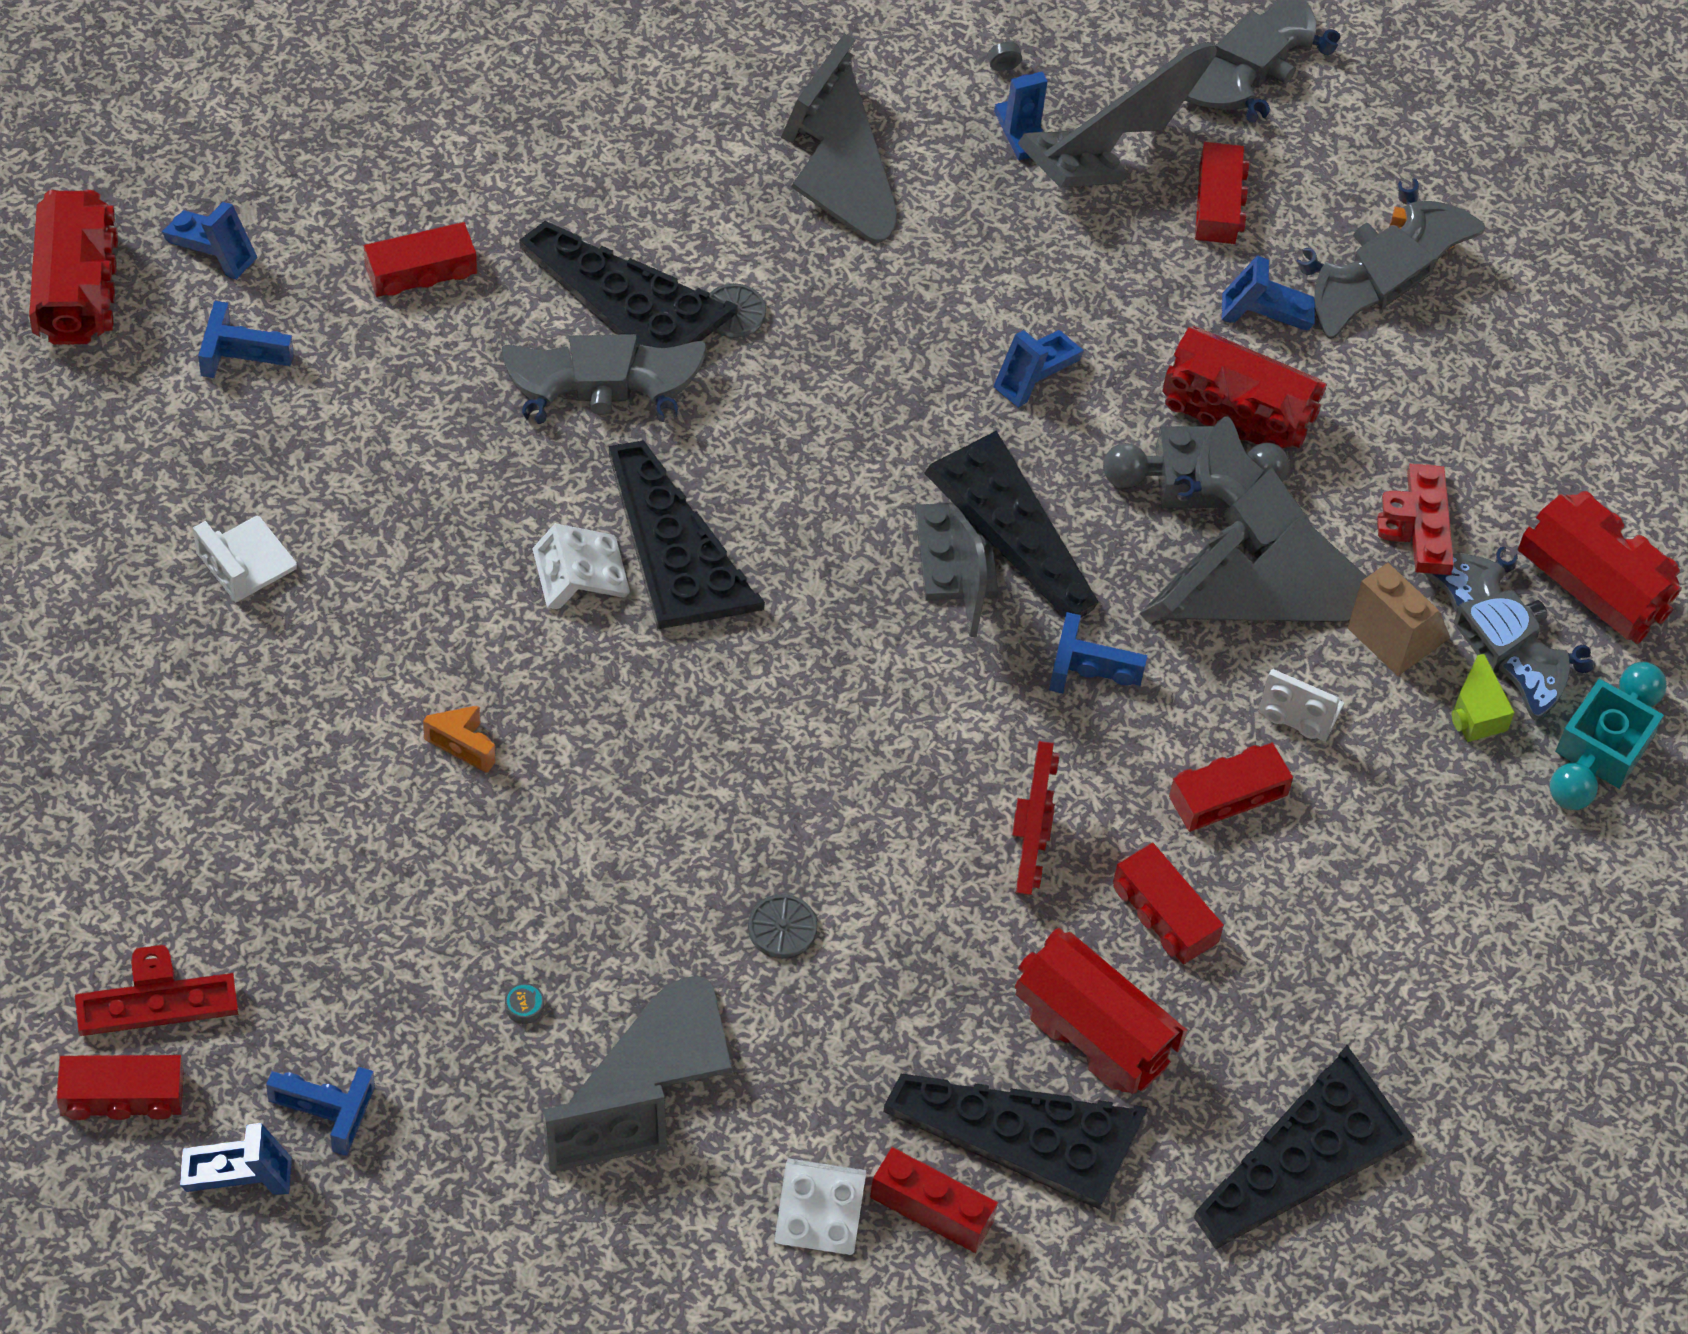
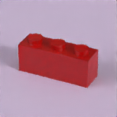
[1195,141,1249,244]
[363,222,477,297]
[1169,742,1294,832]
[1113,842,1224,965]
[56,1055,184,1120]
[870,1147,998,1254]

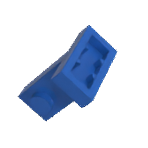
[994,71,1048,161]
[162,202,258,280]
[1222,255,1315,330]
[198,301,294,378]
[993,330,1084,408]
[1049,612,1148,694]
[266,1067,375,1156]
[180,1123,292,1195]

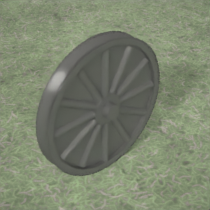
[710,283,766,338]
[748,894,817,959]

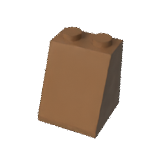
[1348,562,1450,676]

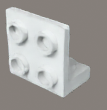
[193,516,297,603]
[532,523,630,609]
[1258,669,1344,742]
[775,1158,866,1255]

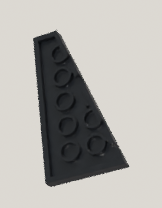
[519,221,738,349]
[924,430,1099,618]
[609,440,765,630]
[1194,1045,1414,1249]
[883,1073,1148,1210]

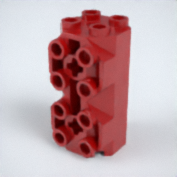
[29,190,118,345]
[1162,325,1327,449]
[1518,491,1682,644]
[1014,928,1188,1094]

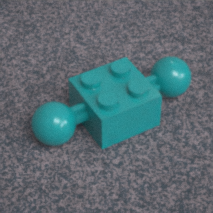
[1550,662,1667,810]

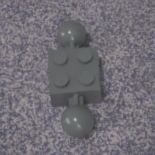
[1103,426,1290,508]

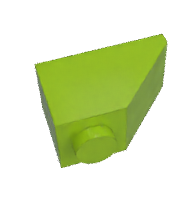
[1452,654,1515,742]

